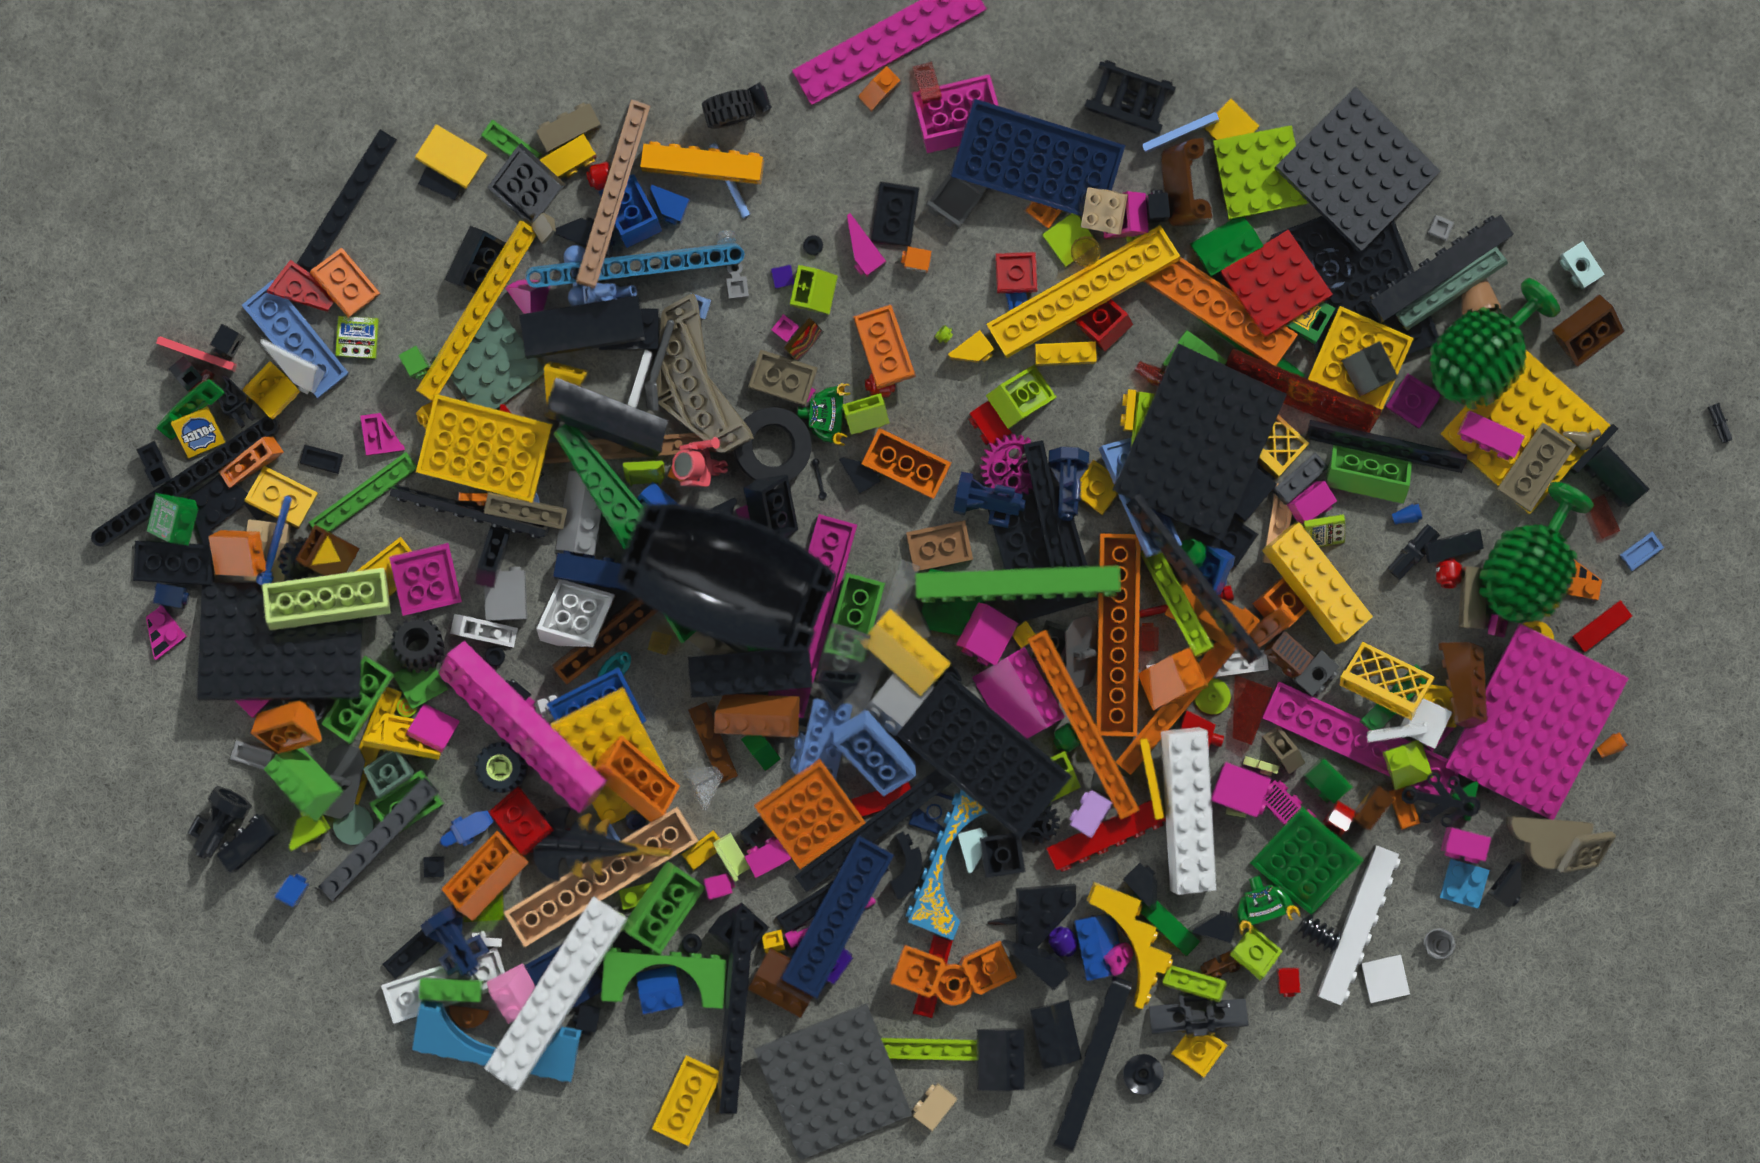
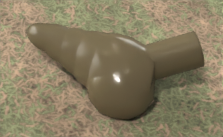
[1563,428,1601,450]

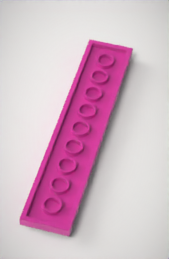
[792,0,986,106]
[768,514,857,718]
[1262,681,1458,796]

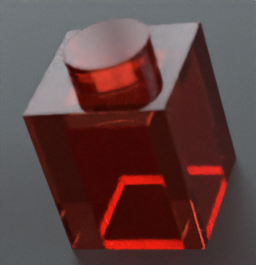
[1139,623,1159,651]

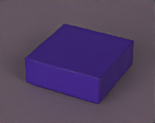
[771,265,794,289]

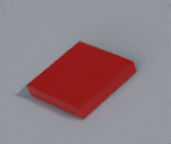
[995,252,1038,293]

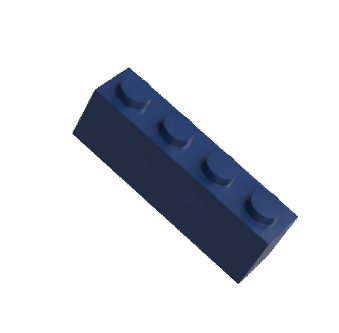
[553,550,629,591]

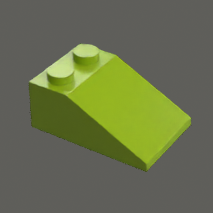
[986,364,1057,429]

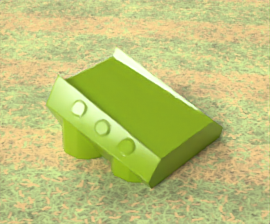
[622,461,665,487]

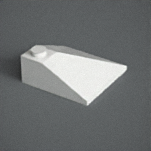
[261,339,325,395]
[537,579,615,647]

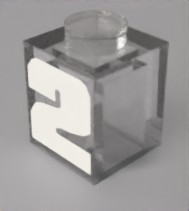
[535,693,560,719]

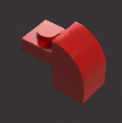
[1323,800,1356,837]

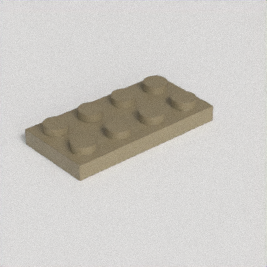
[1497,423,1576,512]

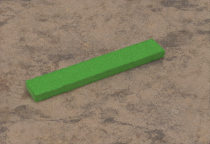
[308,452,417,532]

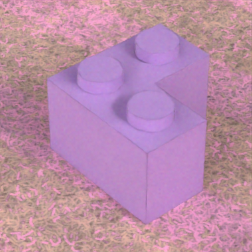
[1069,790,1113,838]

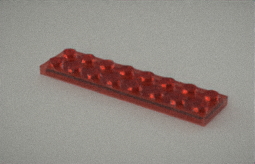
[1224,349,1382,433]

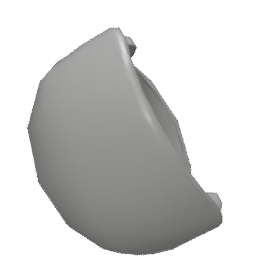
[1423,928,1456,960]

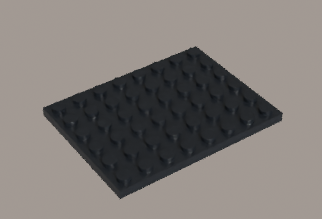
[1271,216,1439,356]
[1112,343,1287,541]
[197,582,363,701]

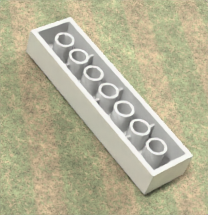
[1161,727,1216,895]

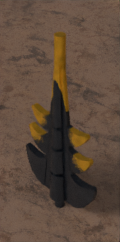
[533,807,672,881]

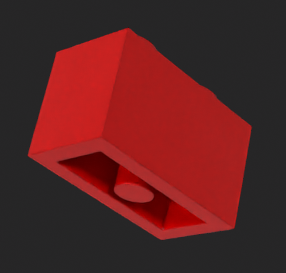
[968,400,1012,446]

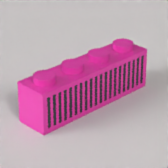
[1263,780,1324,825]

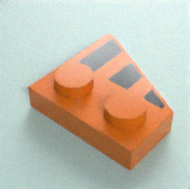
[1567,559,1602,600]

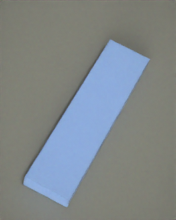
[1142,112,1220,153]

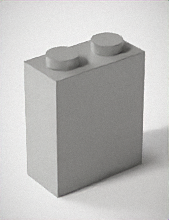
[484,567,528,621]

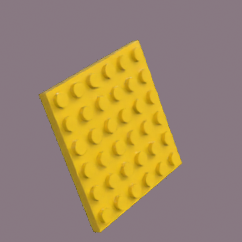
[1440,350,1610,514]

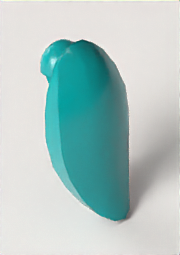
[597,651,631,678]

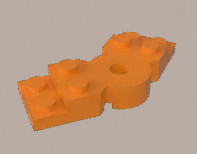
[890,940,1017,1005]

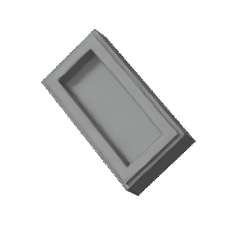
[230,740,275,770]

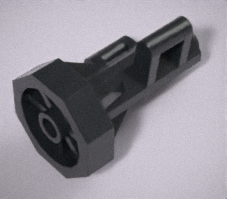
[188,786,252,859]

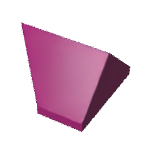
[505,280,550,314]

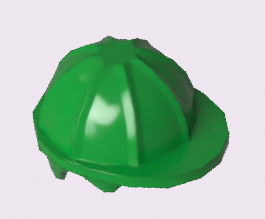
[1181,539,1206,568]

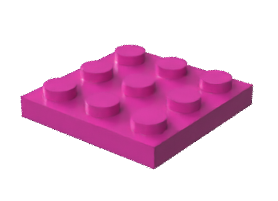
[389,543,462,616]

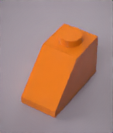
[858,66,901,111]

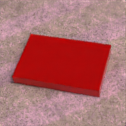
[488,786,554,856]

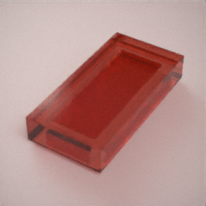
[913,62,942,104]
[1590,494,1620,539]

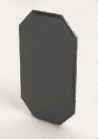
[1065,615,1097,688]
[323,744,365,819]

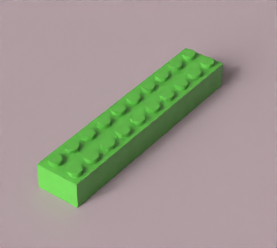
[916,566,1121,603]

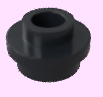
[682,933,702,953]

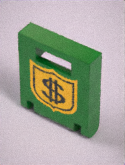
[1285,302,1335,344]

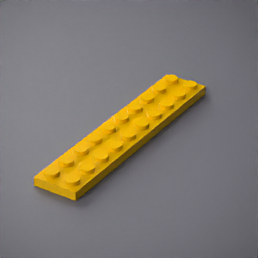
[986,225,1181,358]

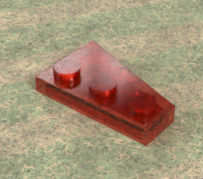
[1233,675,1273,745]

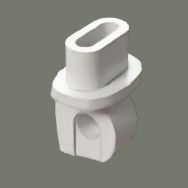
[471,931,502,950]

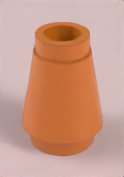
[1596,732,1628,758]

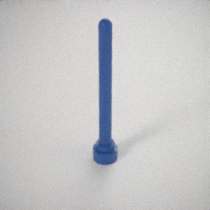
[256,496,292,585]

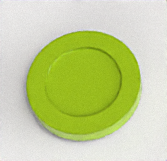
[1195,678,1231,714]

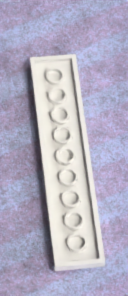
[484,897,628,1091]

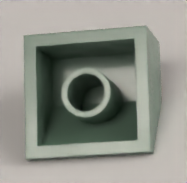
[363,751,414,798]

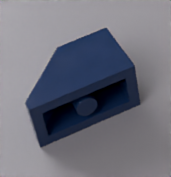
[153,583,189,608]

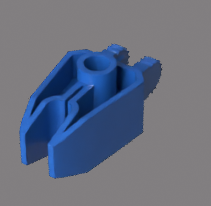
[440,811,493,847]

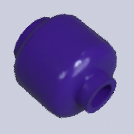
[1048,926,1078,957]

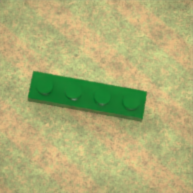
[1360,664,1428,731]

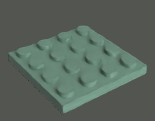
[434,308,544,409]

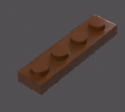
[688,702,738,783]

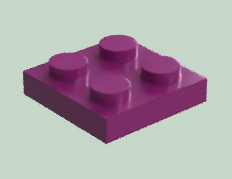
[1385,373,1441,429]

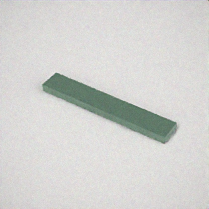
[1395,247,1508,330]

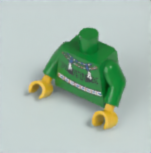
[798,383,850,446]
[1237,875,1300,935]

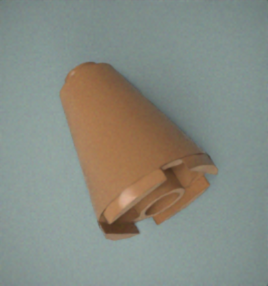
[1462,278,1502,319]

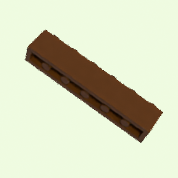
[552,597,658,685]

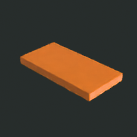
[853,305,916,389]
[1165,580,1254,651]

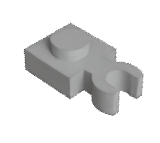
[726,263,749,300]

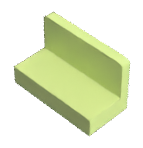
[713,833,750,882]

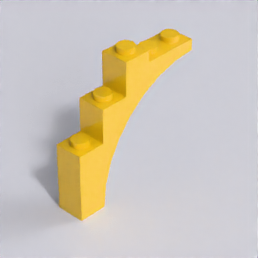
[1086,882,1173,1009]

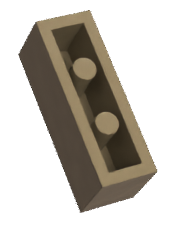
[536,103,602,154]

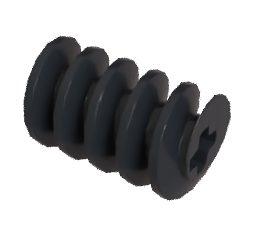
[1295,914,1341,954]

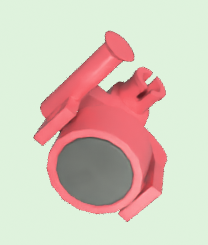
[672,437,728,488]

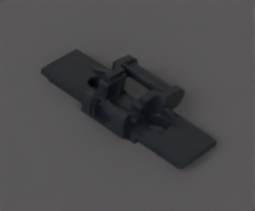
[1149,992,1249,1037]

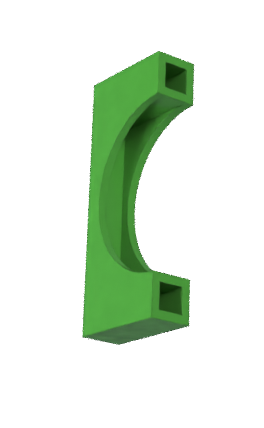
[601,948,726,1008]

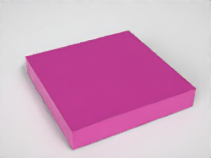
[406,703,460,752]

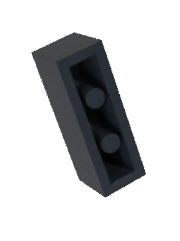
[474,526,510,588]

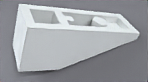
[450,614,518,648]

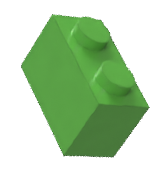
[398,346,430,381]

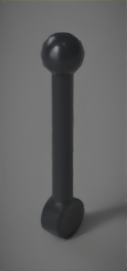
[812,458,827,499]

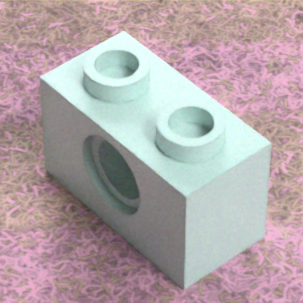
[1560,241,1605,290]

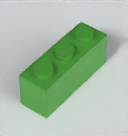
[419,977,483,1002]

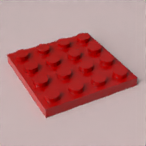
[1221,230,1333,338]

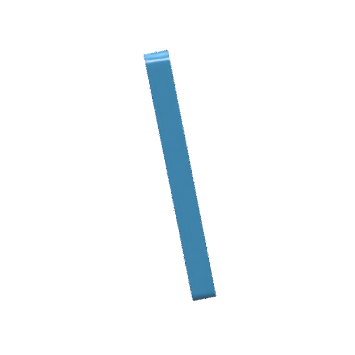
[525,243,745,288]

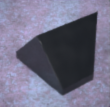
[818,670,862,712]

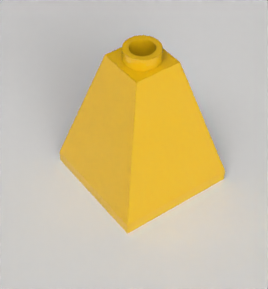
[544,361,589,405]

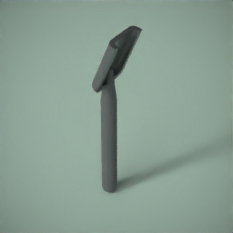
[645,319,675,411]

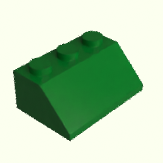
[1190,217,1263,277]

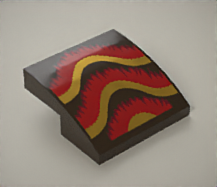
[784,317,824,361]

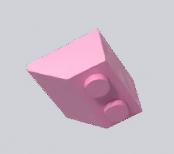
[487,963,536,1024]

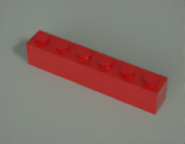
[1046,799,1166,872]

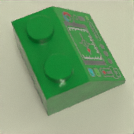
[146,493,198,546]

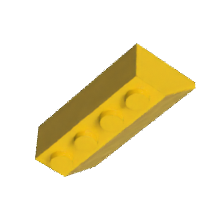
[861,609,950,696]

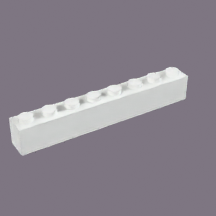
[1317,845,1400,1005]

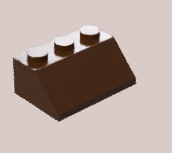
[1552,294,1625,367]
[748,948,813,1018]

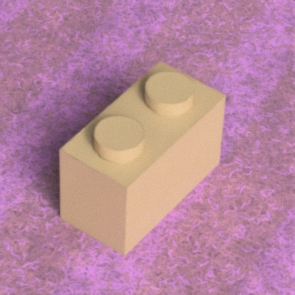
[912,1083,957,1131]

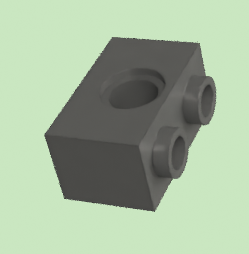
[1293,650,1340,696]

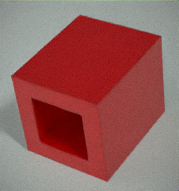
[1277,967,1300,997]

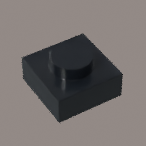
[423,856,445,877]

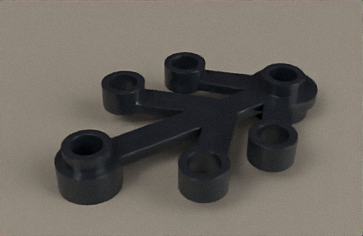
[1402,772,1481,827]

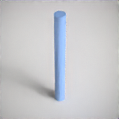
[709,143,750,218]

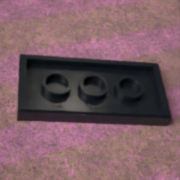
[133,541,214,585]

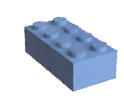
[834,710,916,796]

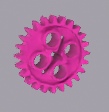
[980,434,1033,495]

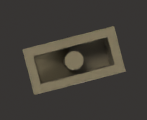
[1262,726,1305,774]

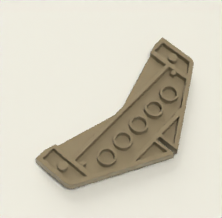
[656,294,754,453]

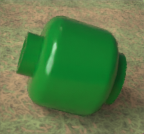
[1053,722,1082,752]

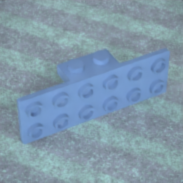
[790,698,852,780]

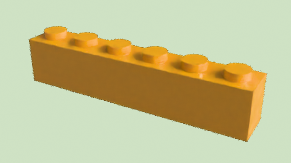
[640,141,764,184]

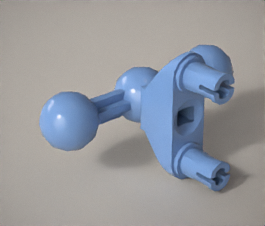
[563,245,637,350]

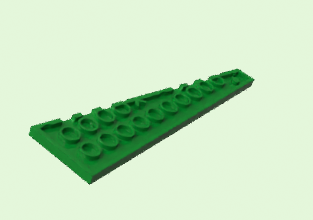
[554,424,696,644]

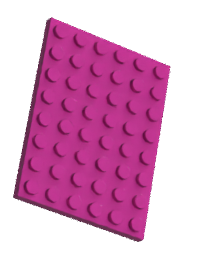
[1445,623,1629,820]

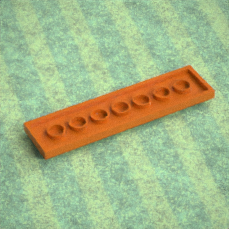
[1143,258,1298,368]

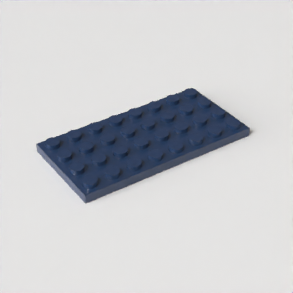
[950,98,1126,217]

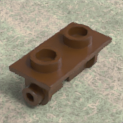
[1200,950,1242,979]

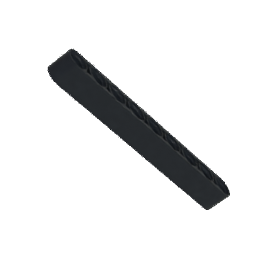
[1053,976,1132,1152]

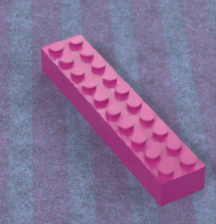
[438,641,606,813]

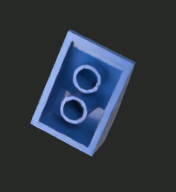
[598,175,662,248]

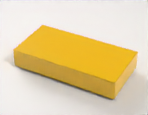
[681,830,720,870]

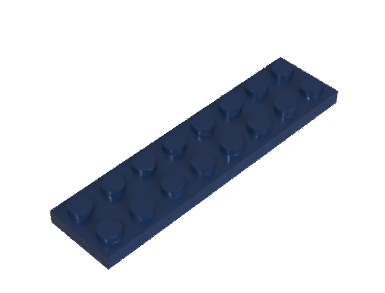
[781,836,894,998]

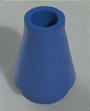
[1392,503,1423,525]

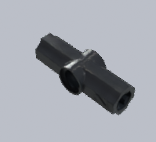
[1387,524,1440,580]

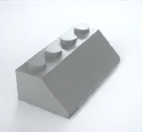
[556,470,603,556]

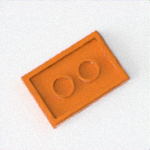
[310,247,380,318]

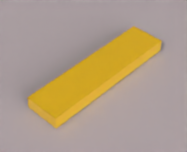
[1140,738,1164,820]

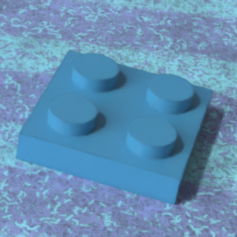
[1439,859,1490,909]

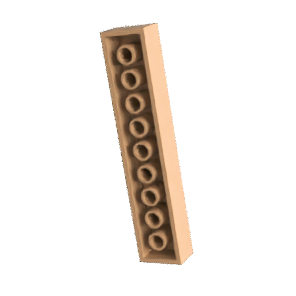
[504,807,699,947]

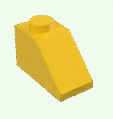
[948,330,994,363]

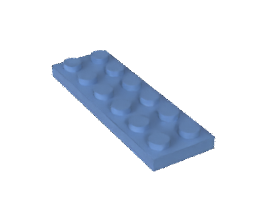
[242,280,350,399]
[1099,437,1182,557]

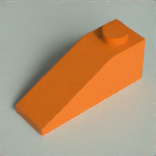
[218,436,284,488]

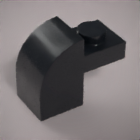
[136,440,172,488]

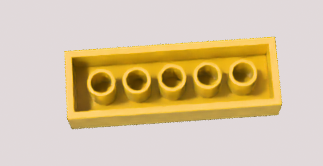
[1262,522,1373,645]

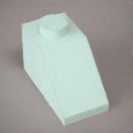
[958,827,988,873]

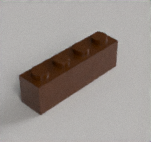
[1438,642,1487,729]

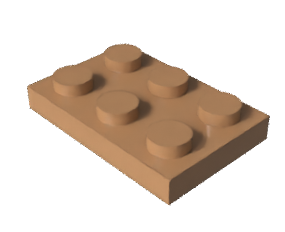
[906,520,973,572]

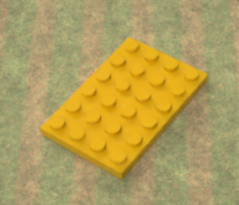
[416,394,553,503]
[551,688,670,824]

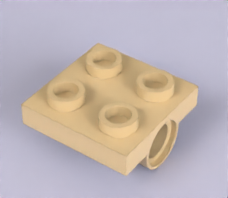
[1081,187,1128,235]

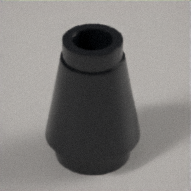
[746,82,772,113]

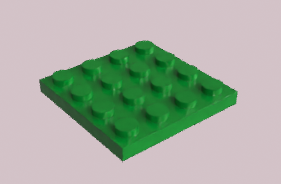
[1250,807,1364,915]

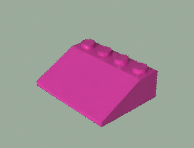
[912,74,999,153]
[972,647,1065,739]

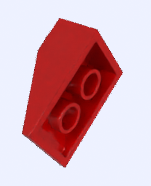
[1073,299,1133,352]

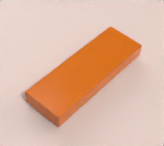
[1249,603,1297,648]

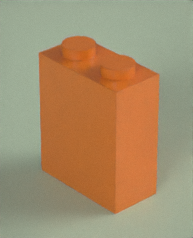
[208,530,266,576]

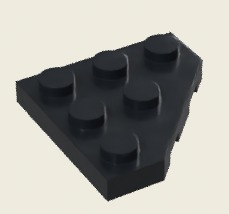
[1016,884,1076,947]

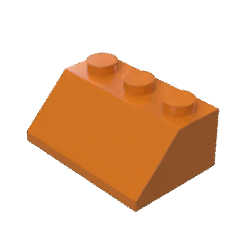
[251,701,322,754]

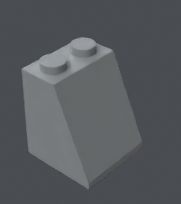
[864,673,934,736]

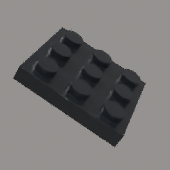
[488,143,566,227]

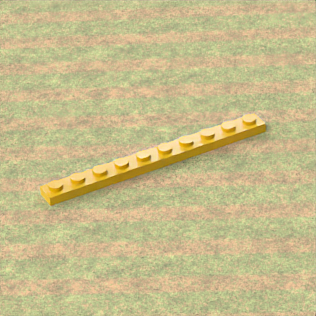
[416,221,536,401]

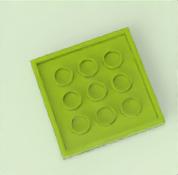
[1213,125,1308,220]

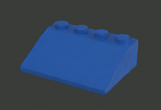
[546,667,647,723]

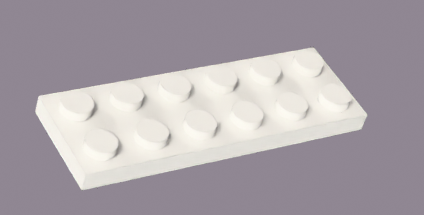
[381,947,505,1024]

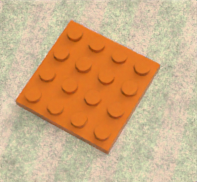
[754,759,866,869]

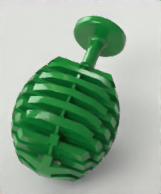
[1430,278,1560,410]
[1479,482,1594,623]

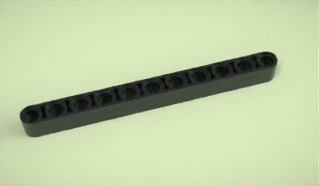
[91,416,280,547]

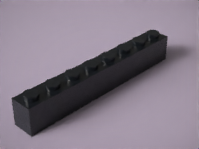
[1366,215,1514,323]

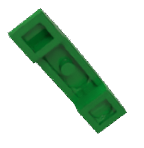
[156,379,224,440]
[1133,893,1200,957]

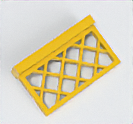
[1257,414,1310,480]
[1340,642,1435,721]

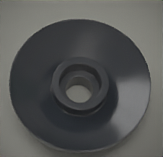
[1123,1054,1164,1095]

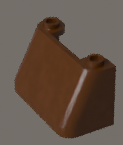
[1161,138,1212,227]

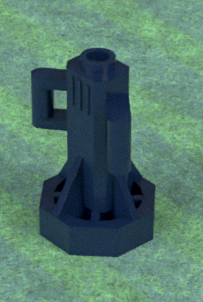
[1048,447,1089,521]
[953,471,1026,528]
[420,905,490,978]

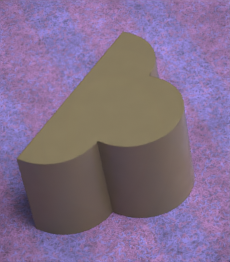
[1506,816,1593,869]

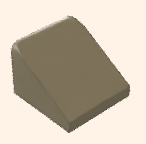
[532,213,556,244]

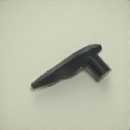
[988,909,1016,925]

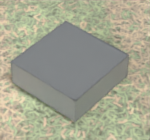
[1428,215,1454,241]

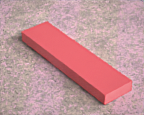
[156,336,237,372]

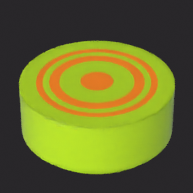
[397,697,417,717]

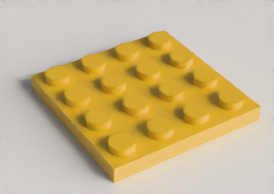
[1307,306,1414,412]

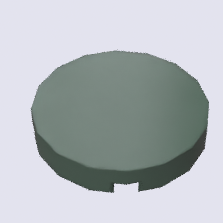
[333,805,374,845]

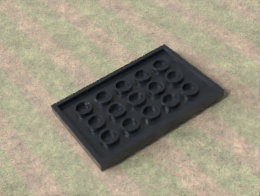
[988,486,1097,622]

